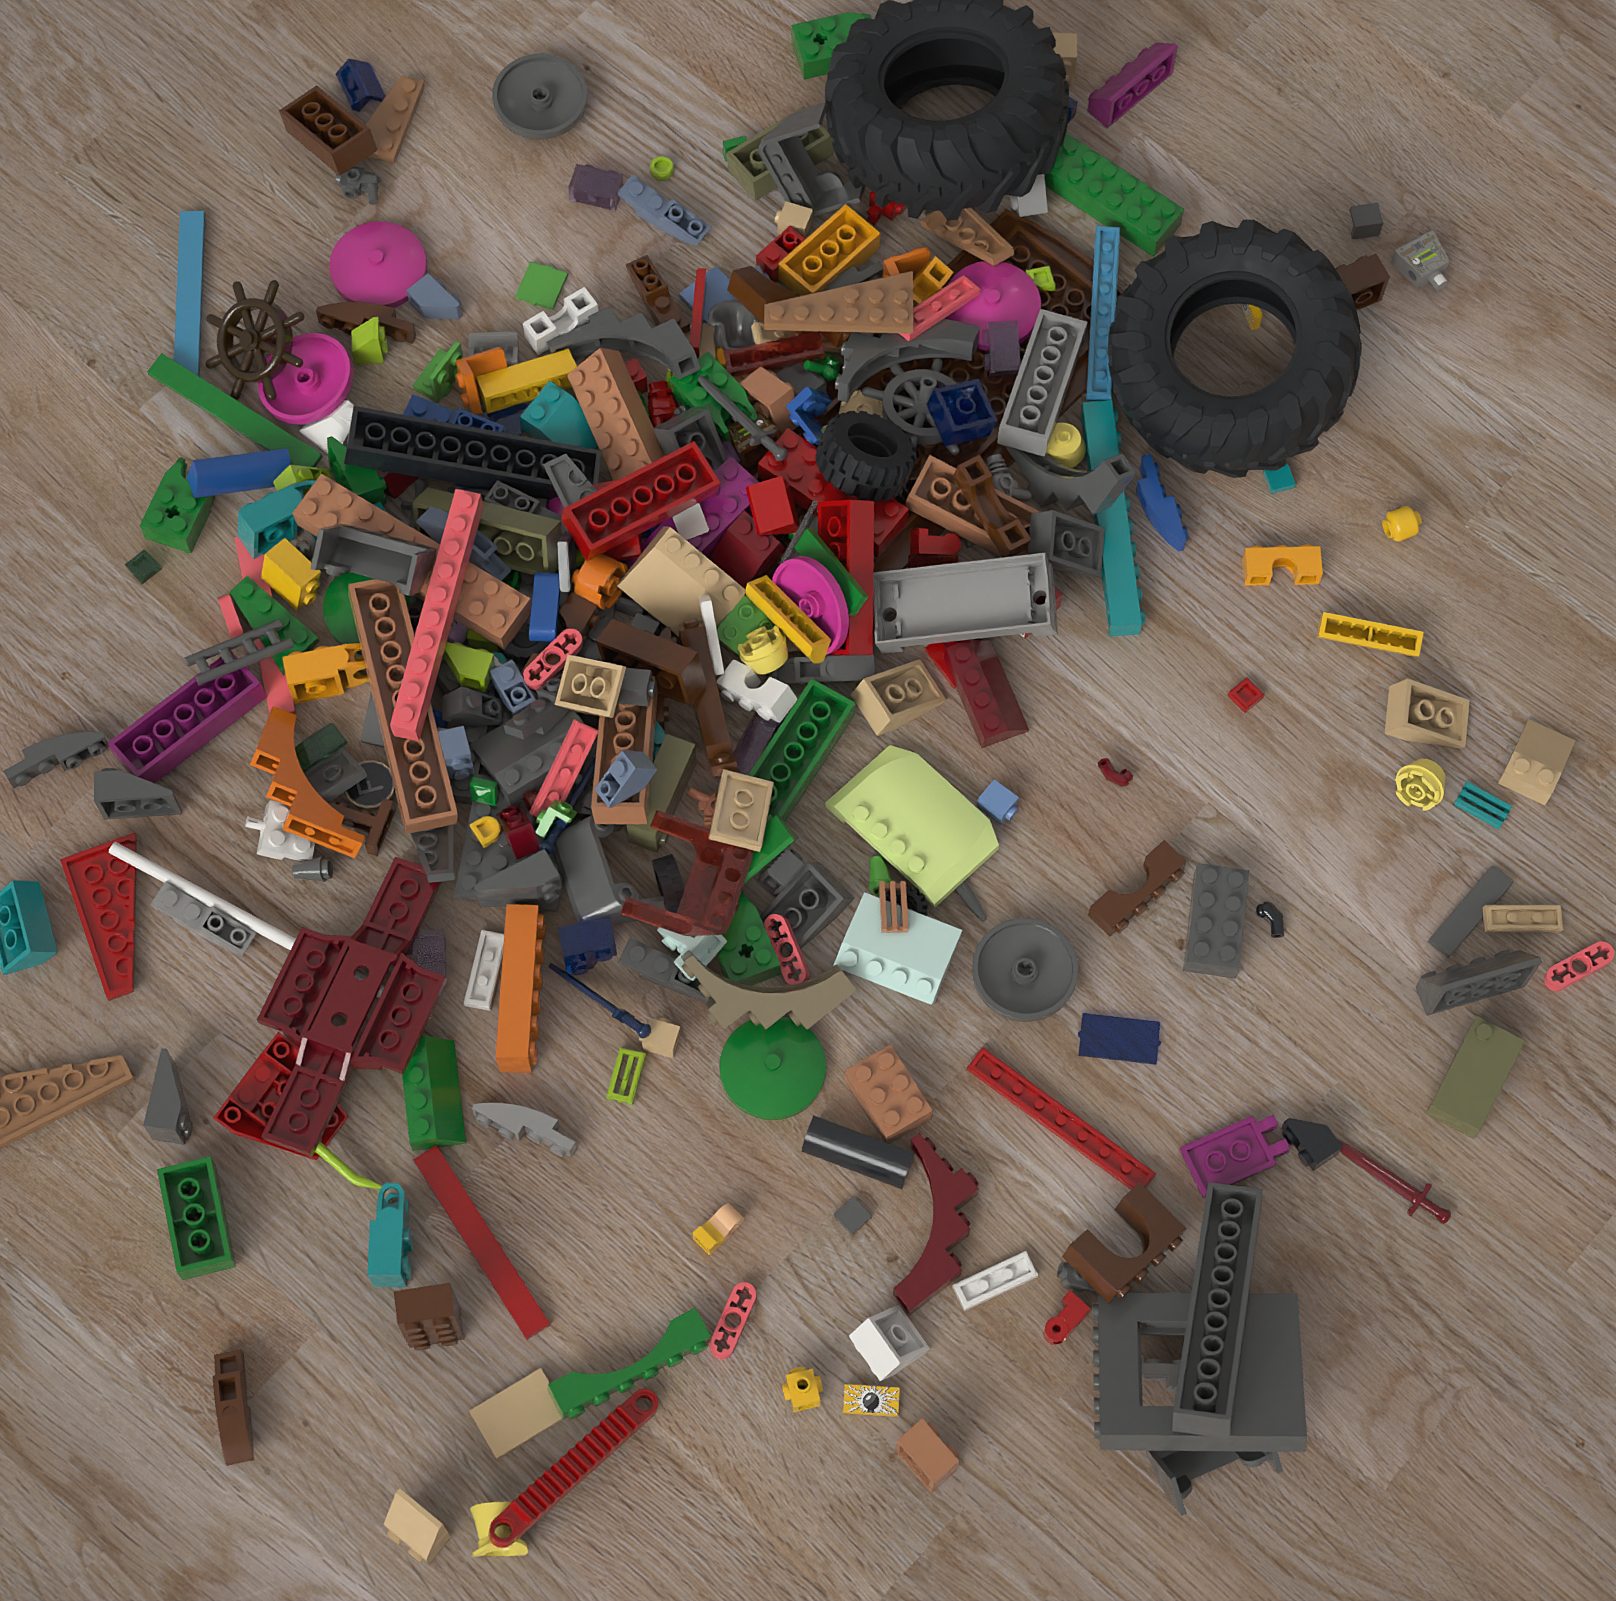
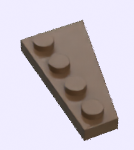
[365,75,425,164]
[920,208,1014,266]

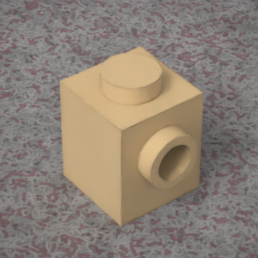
[775,201,813,239]
[639,1017,681,1058]

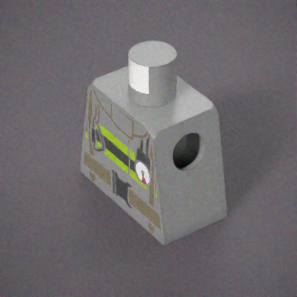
[1391,230,1449,291]

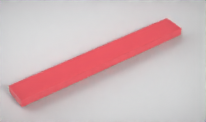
[234,537,296,714]

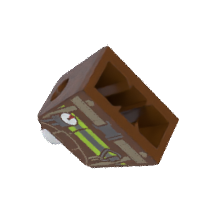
[727,411,782,469]

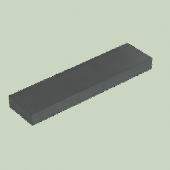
[1428,866,1513,958]

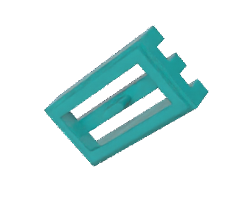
[1453,781,1513,830]

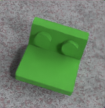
[413,341,464,403]
[716,596,776,656]

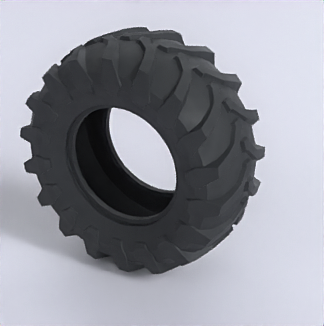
[825,0,1069,220]
[1108,219,1362,478]

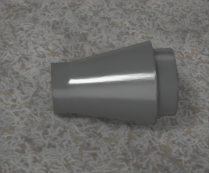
[292,856,333,882]

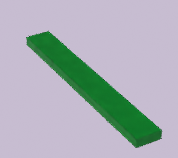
[147,353,323,467]

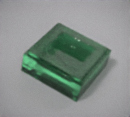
[125,549,162,585]

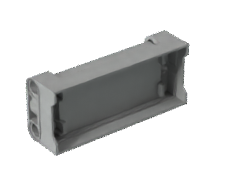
[873,553,1058,654]

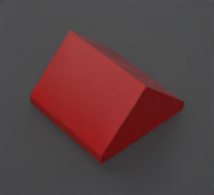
[746,476,801,535]

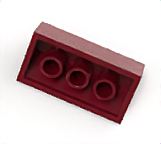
[944,640,1029,748]

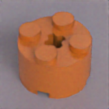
[571,553,628,610]

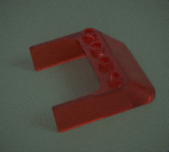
[621,810,753,936]

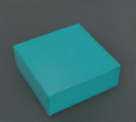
[1263,463,1296,494]

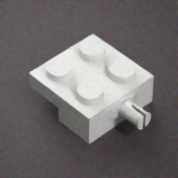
[245,800,315,862]

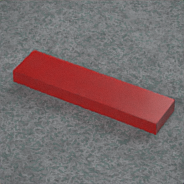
[690,268,707,359]

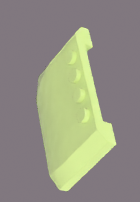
[825,745,999,908]

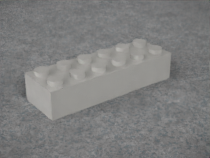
[997,309,1088,457]

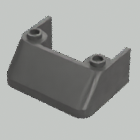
[758,102,865,217]
[311,524,437,596]
[554,815,665,928]
[1146,1451,1283,1516]

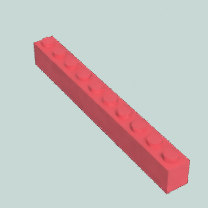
[390,489,484,741]

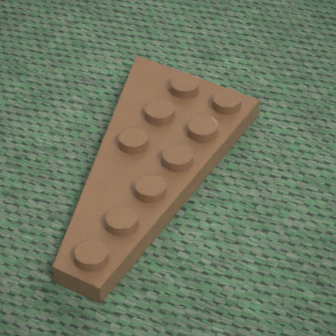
[764,271,913,334]
[0,1055,135,1149]

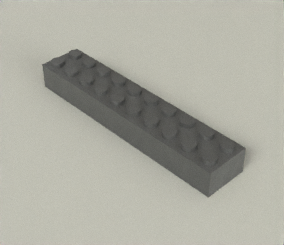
[1172,1182,1263,1439]

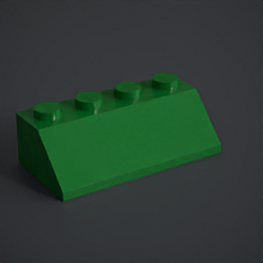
[697,814,799,909]
[402,1036,466,1151]

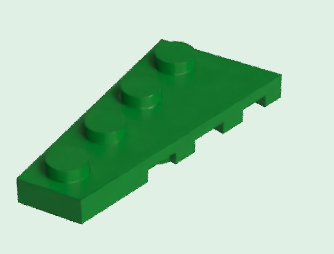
[229,576,319,676]

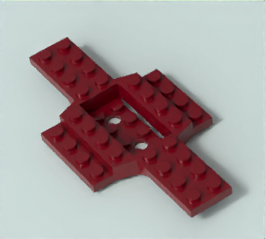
[257,857,448,1157]

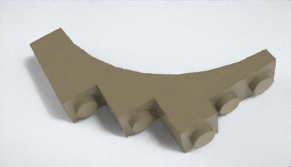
[681,950,857,1029]

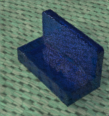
[335,58,386,112]

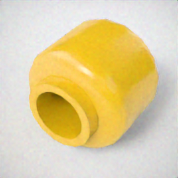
[1382,506,1422,542]

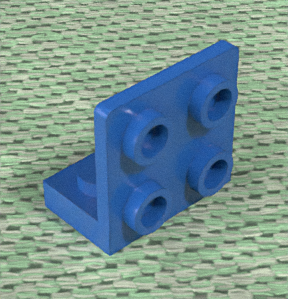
[786,386,832,445]

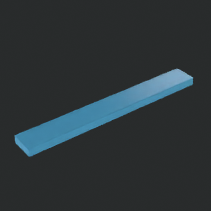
[174,211,205,376]
[1086,226,1120,401]

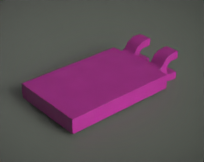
[1179,1114,1290,1198]

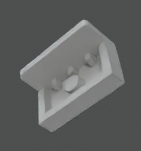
[468,332,519,367]

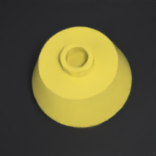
[1046,423,1086,468]
[738,626,788,674]
[1395,759,1446,811]

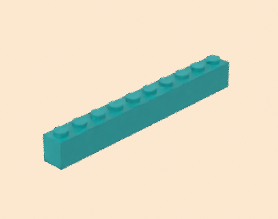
[1081,400,1145,637]

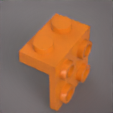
[882,247,930,278]
[455,347,507,415]

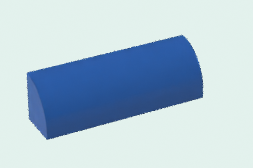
[187,448,291,498]

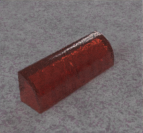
[723,331,826,377]

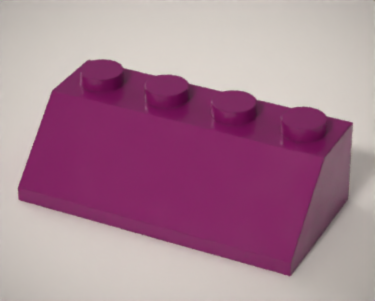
[1087,43,1178,129]

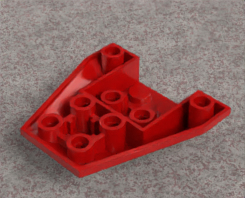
[213,1032,348,1160]

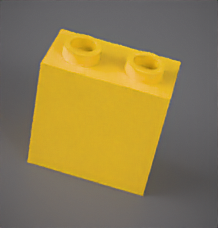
[261,538,321,611]

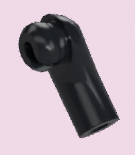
[1256,901,1284,938]

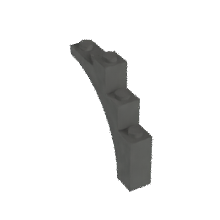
[546,307,701,379]
[835,319,980,402]
[1004,445,1136,514]

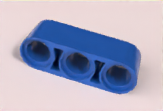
[529,572,561,642]

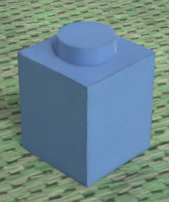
[977,779,1019,825]

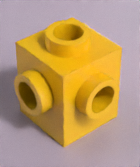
[782,1367,823,1413]

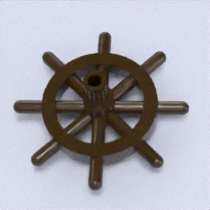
[205,280,305,400]

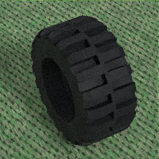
[815,411,917,502]

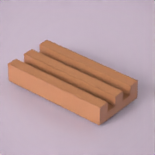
[879,881,908,933]

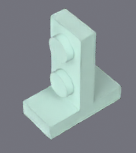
[657,923,727,981]

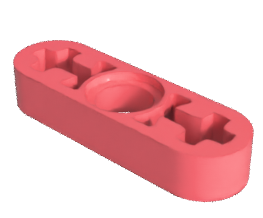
[523,629,583,690]
[764,914,810,985]
[1544,941,1614,991]
[710,1282,756,1359]

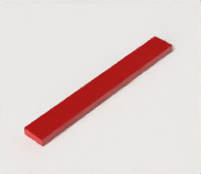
[967,1047,1156,1190]
[413,1146,550,1340]

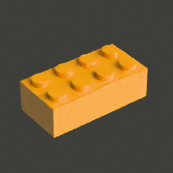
[778,204,880,295]

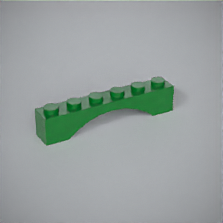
[548,1308,711,1420]

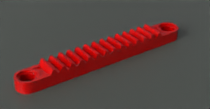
[488,1389,659,1548]

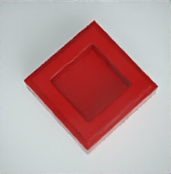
[1228,677,1264,713]

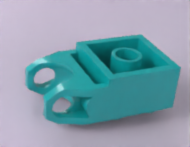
[238,480,316,559]
[367,1183,413,1287]

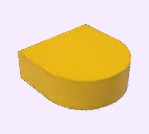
[469,816,501,848]

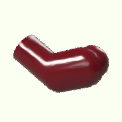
[1098,758,1133,787]

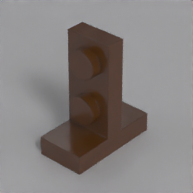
[328,798,396,857]

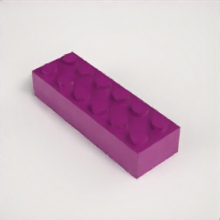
[624,456,759,570]
[107,650,267,783]

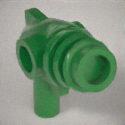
[804,351,842,382]

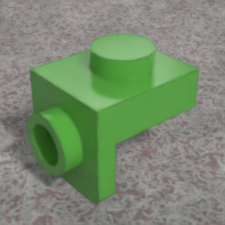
[535,800,577,837]

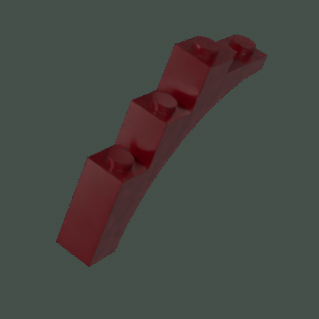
[893,1133,979,1316]

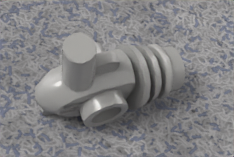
[987,454,1031,501]

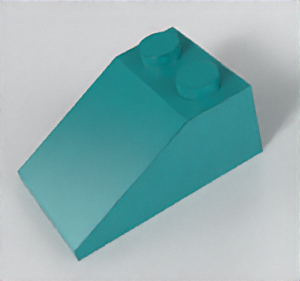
[520,381,598,450]

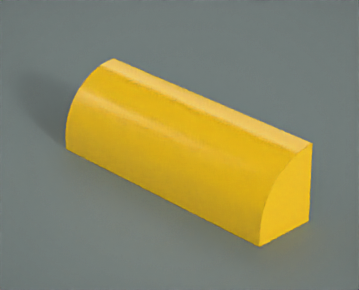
[476,349,577,414]
[745,575,831,663]
[1317,612,1424,657]

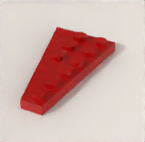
[60,833,137,1001]

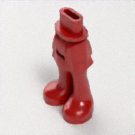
[647,381,680,428]

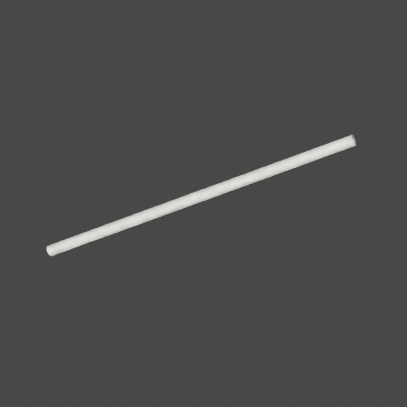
[109,842,432,1018]

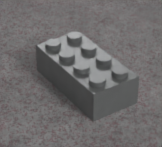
[1183,863,1249,979]

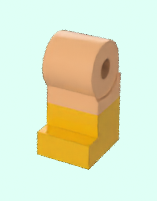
[692,1203,745,1256]

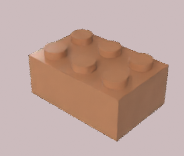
[844,1044,933,1144]

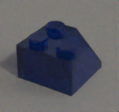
[926,379,998,447]
[558,917,617,975]

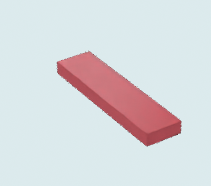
[899,275,980,342]
[529,719,598,817]

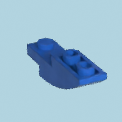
[403,394,504,432]
[1136,454,1188,552]

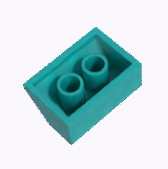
[0,880,57,975]

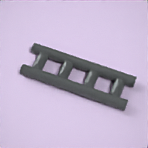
[184,620,294,685]

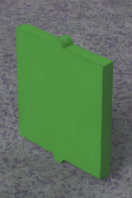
[515,261,568,310]

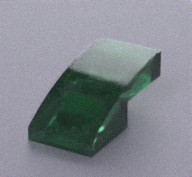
[295,723,348,772]

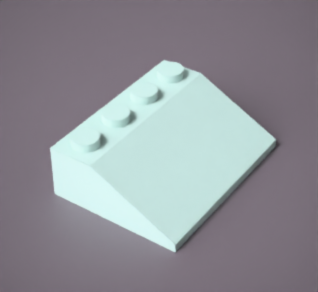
[833,892,963,1005]

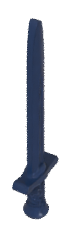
[539,756,596,855]
[548,963,651,1039]

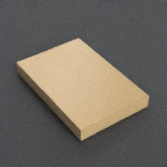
[709,769,774,852]
[469,1368,563,1460]

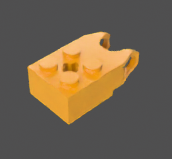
[282,643,369,704]

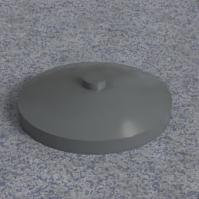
[492,54,588,140]
[972,918,1078,1022]

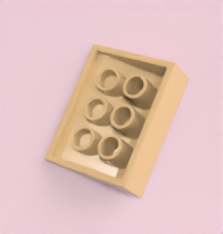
[617,526,745,638]

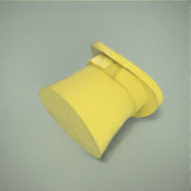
[470,1502,528,1557]

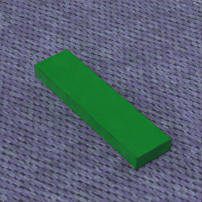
[794,528,869,616]

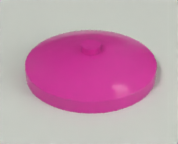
[329,222,427,308]
[945,261,1041,351]
[258,333,354,424]
[772,556,849,655]

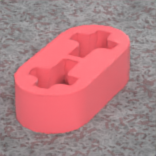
[217,594,244,638]

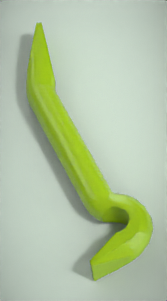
[315,1142,382,1190]

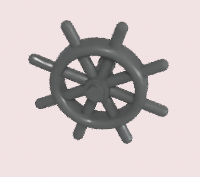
[862,358,986,455]

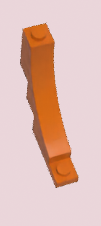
[249,706,365,858]

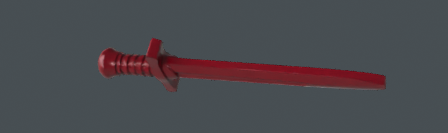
[1338,1140,1451,1224]

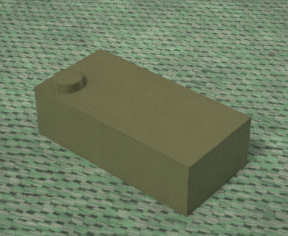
[726,106,833,201]
[626,734,696,853]
[1426,1016,1525,1139]

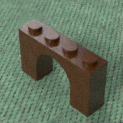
[1062,1183,1187,1303]

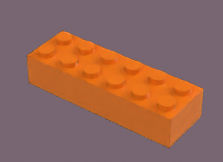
[496,904,546,1073]

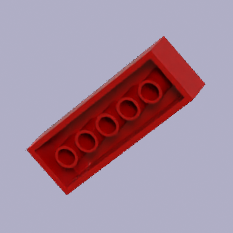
[758,428,909,558]
[561,441,721,561]
[818,500,875,655]

